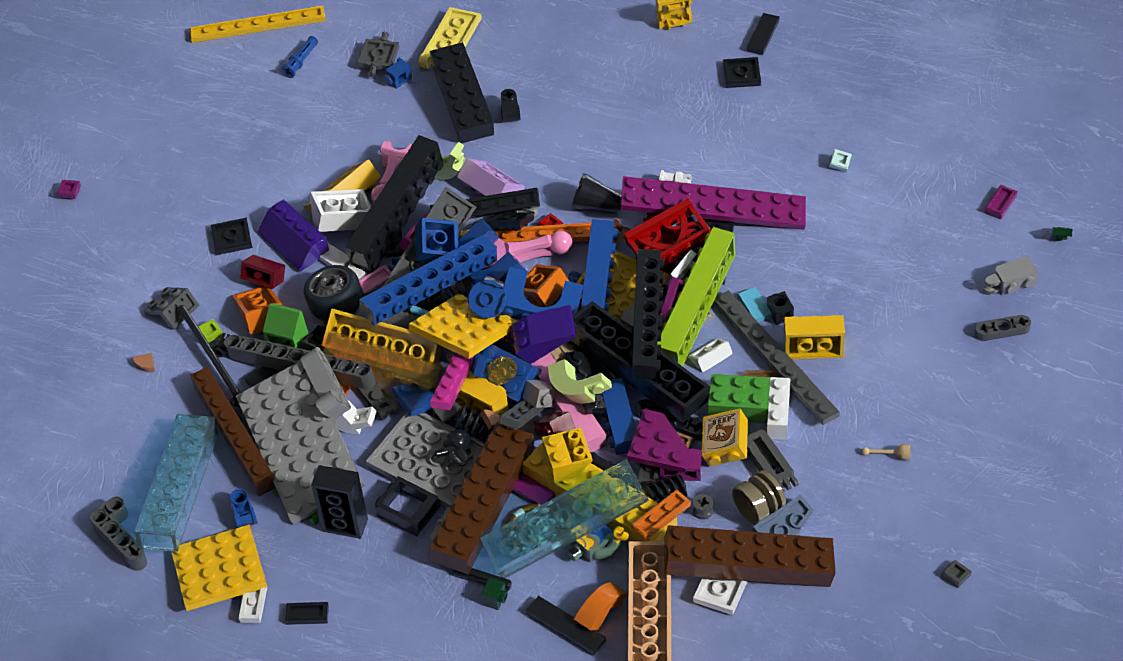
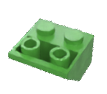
[263,303,309,349]

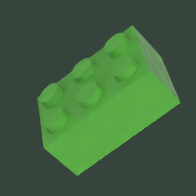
[708,374,770,423]

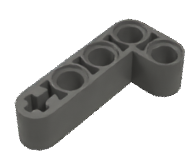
[90,496,147,571]

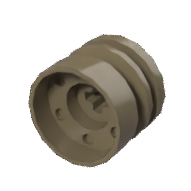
[732,470,786,524]

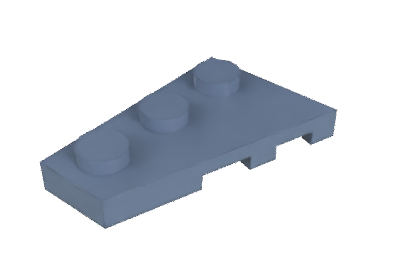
[752,495,814,535]

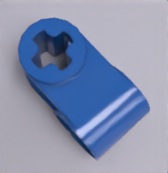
[230,489,258,528]

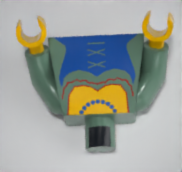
[567,497,629,562]

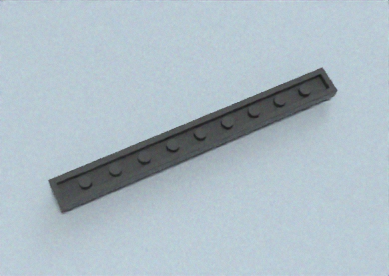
[713,290,840,425]

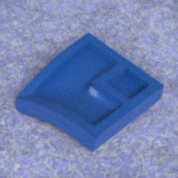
[392,379,436,417]

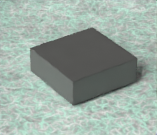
[941,560,972,588]

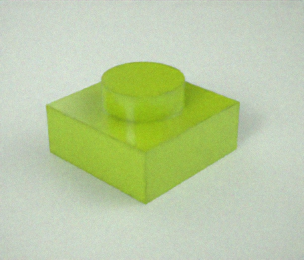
[198,319,222,343]

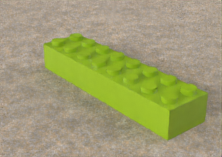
[657,227,736,366]

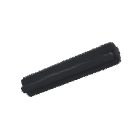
[453,568,512,592]

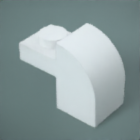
[334,400,377,434]

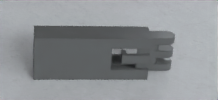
[747,428,799,492]

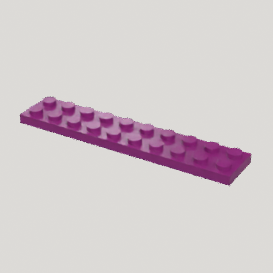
[620,176,806,230]

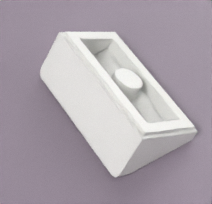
[688,338,732,372]

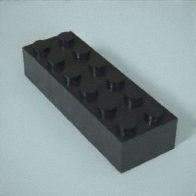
[430,42,494,144]

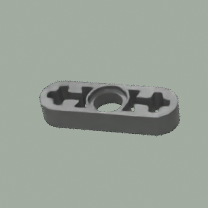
[975,315,1031,341]

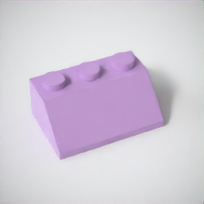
[457,158,525,196]

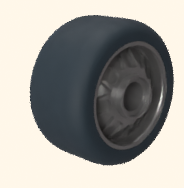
[303,265,363,321]

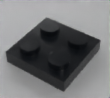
[486,212,534,231]

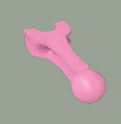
[371,141,412,203]
[481,231,573,270]

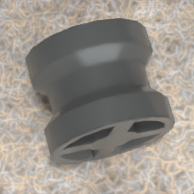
[693,494,713,520]

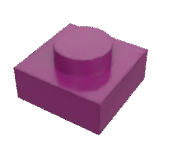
[57,180,81,199]

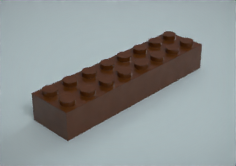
[429,422,534,574]
[664,525,836,587]

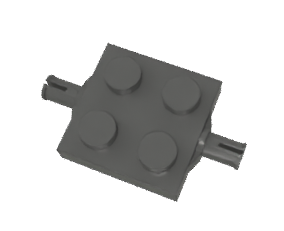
[357,31,399,77]

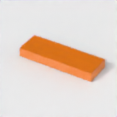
[631,489,691,541]

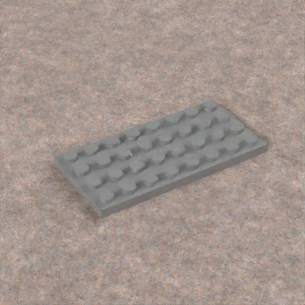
[236,361,365,525]

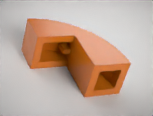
[574,582,627,630]

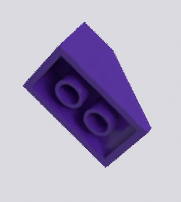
[512,305,576,364]

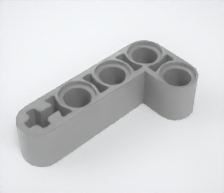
[300,347,351,420]

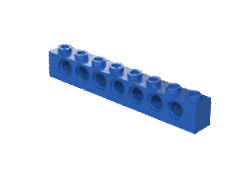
[359,235,497,326]

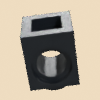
[767,291,794,325]

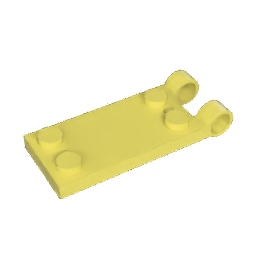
[418,7,482,69]

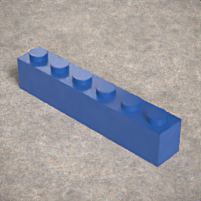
[581,219,618,312]

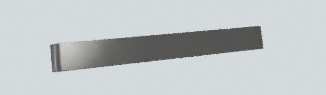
[224,335,376,389]

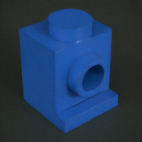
[384,57,412,89]

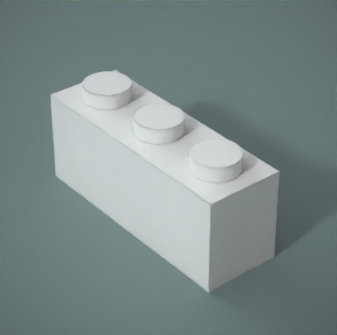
[767,377,790,440]

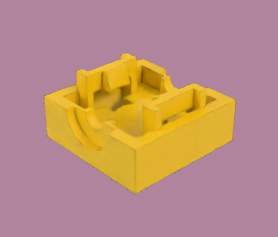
[656,0,692,30]

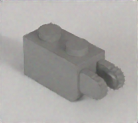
[983,256,1038,295]

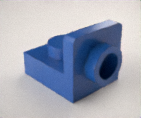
[470,353,495,378]

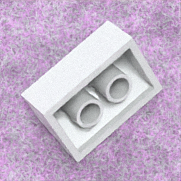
[310,189,371,232]

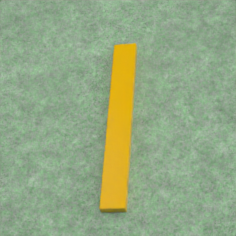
[190,5,326,43]

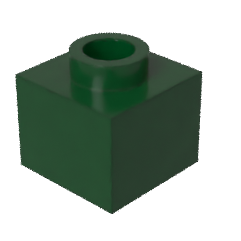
[481,578,508,610]

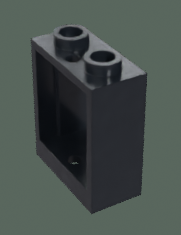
[375,476,440,537]

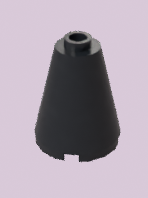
[572,173,621,213]

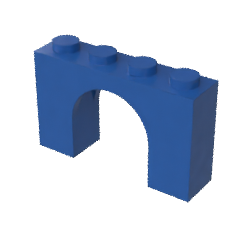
[458,219,527,285]
[501,267,584,320]

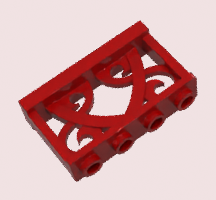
[624,198,711,266]

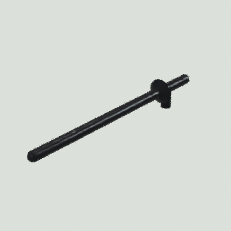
[178,305,244,407]

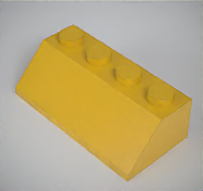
[303,159,381,214]

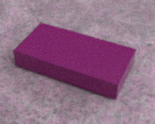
[984,185,1018,219]
[512,473,555,506]

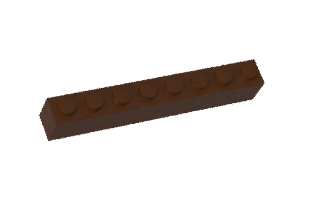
[190,367,276,496]

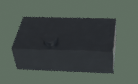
[311,465,368,539]

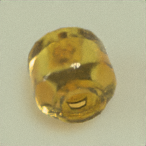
[487,356,517,385]

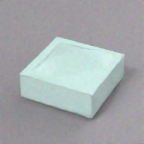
[829,149,852,172]

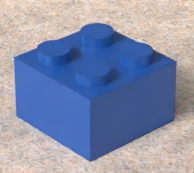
[415,218,458,262]

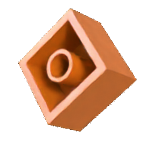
[523,264,569,307]

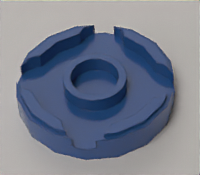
[468,280,507,319]

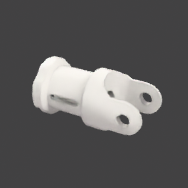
[659,170,693,184]

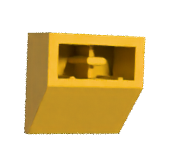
[542,427,593,483]

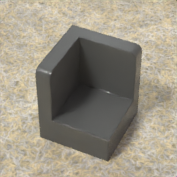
[433,401,460,423]

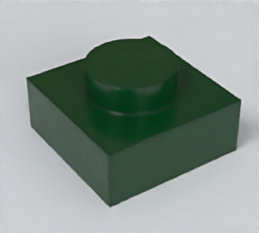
[1052,227,1073,240]

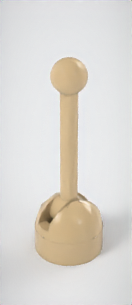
[861,444,910,460]

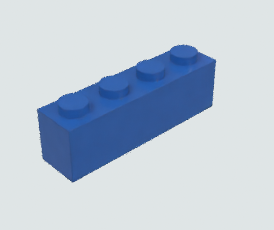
[601,378,636,455]

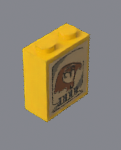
[702,409,748,466]

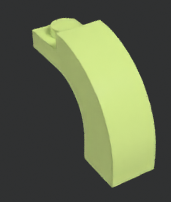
[435,142,466,180]
[548,359,612,404]

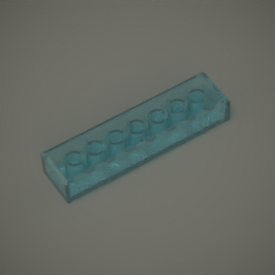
[134,414,218,552]
[481,459,649,578]

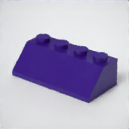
[258,199,329,272]

